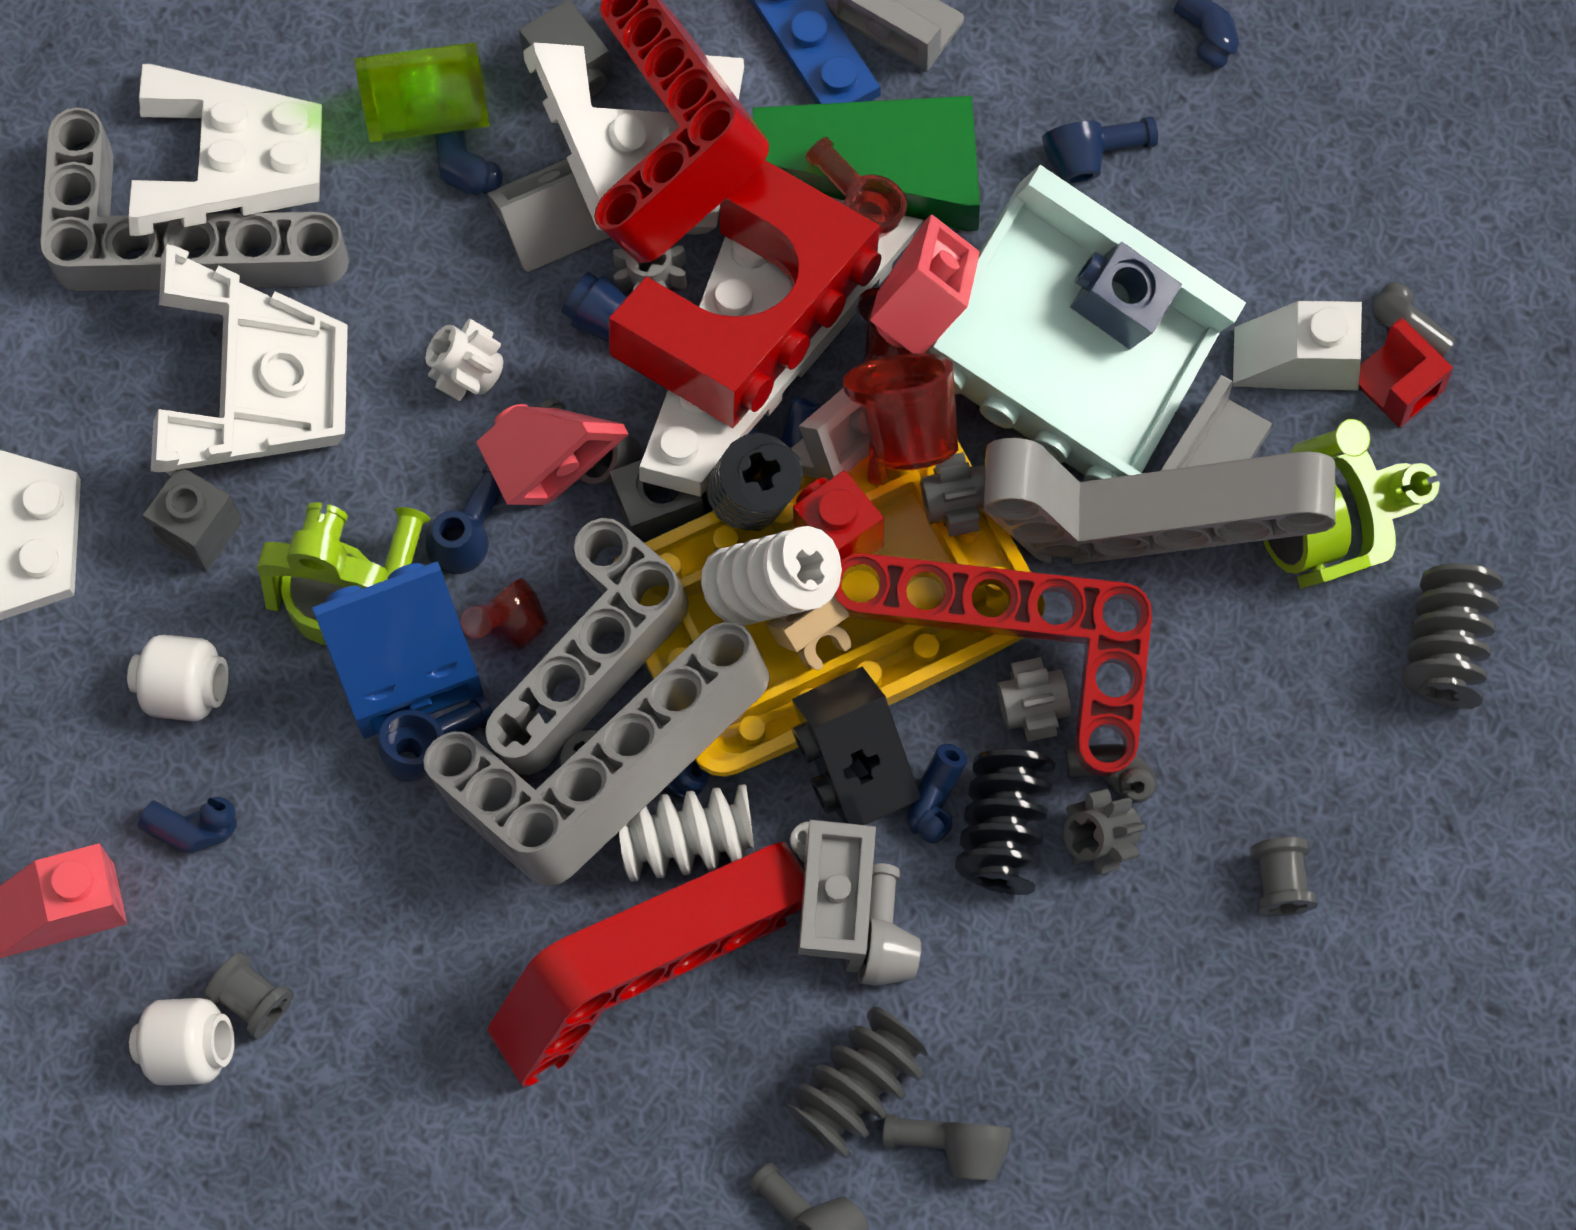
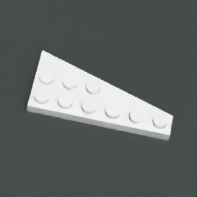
[639,197,924,497]

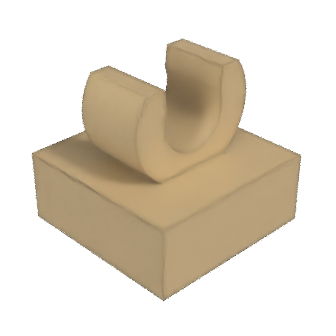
[766,596,851,670]

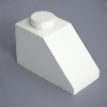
[1233,301,1362,390]

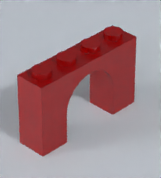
[609,160,882,428]

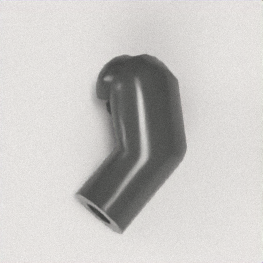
[1373,282,1455,357]
[1066,743,1157,803]

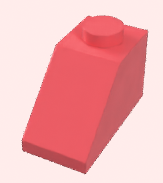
[870,214,980,359]
[476,404,629,505]
[0,843,127,958]

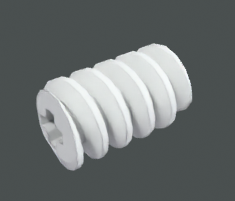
[701,526,842,626]
[619,784,755,882]

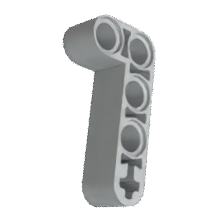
[485,518,689,775]

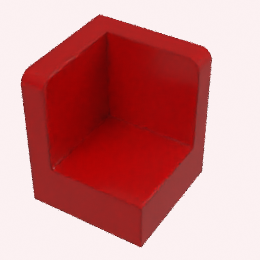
[1359,318,1453,428]

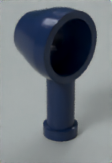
[1042,116,1158,184]
[425,464,501,574]
[378,695,493,782]

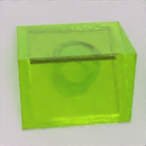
[354,42,490,142]

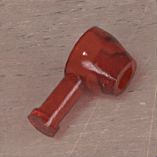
[805,137,907,239]
[460,577,549,650]

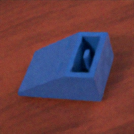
[312,561,484,739]

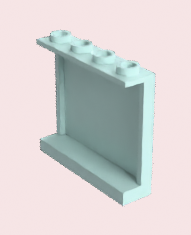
[914,165,1246,481]

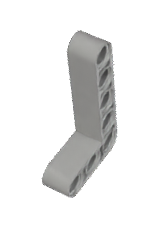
[40,107,349,291]
[984,438,1336,564]
[423,622,770,886]

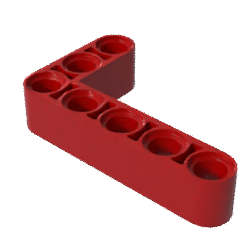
[594,0,769,263]
[834,553,1152,776]
[487,842,804,1087]

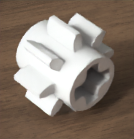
[425,319,503,401]

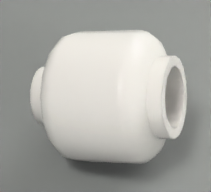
[127,635,228,722]
[129,998,234,1086]

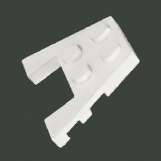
[523,43,744,235]
[129,64,322,236]
[151,245,348,472]
[0,450,81,620]

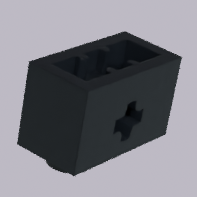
[791,666,921,825]

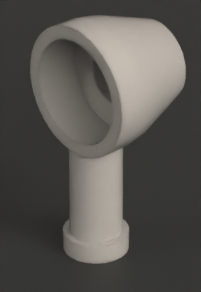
[858,863,921,986]

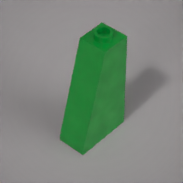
[752,96,980,231]

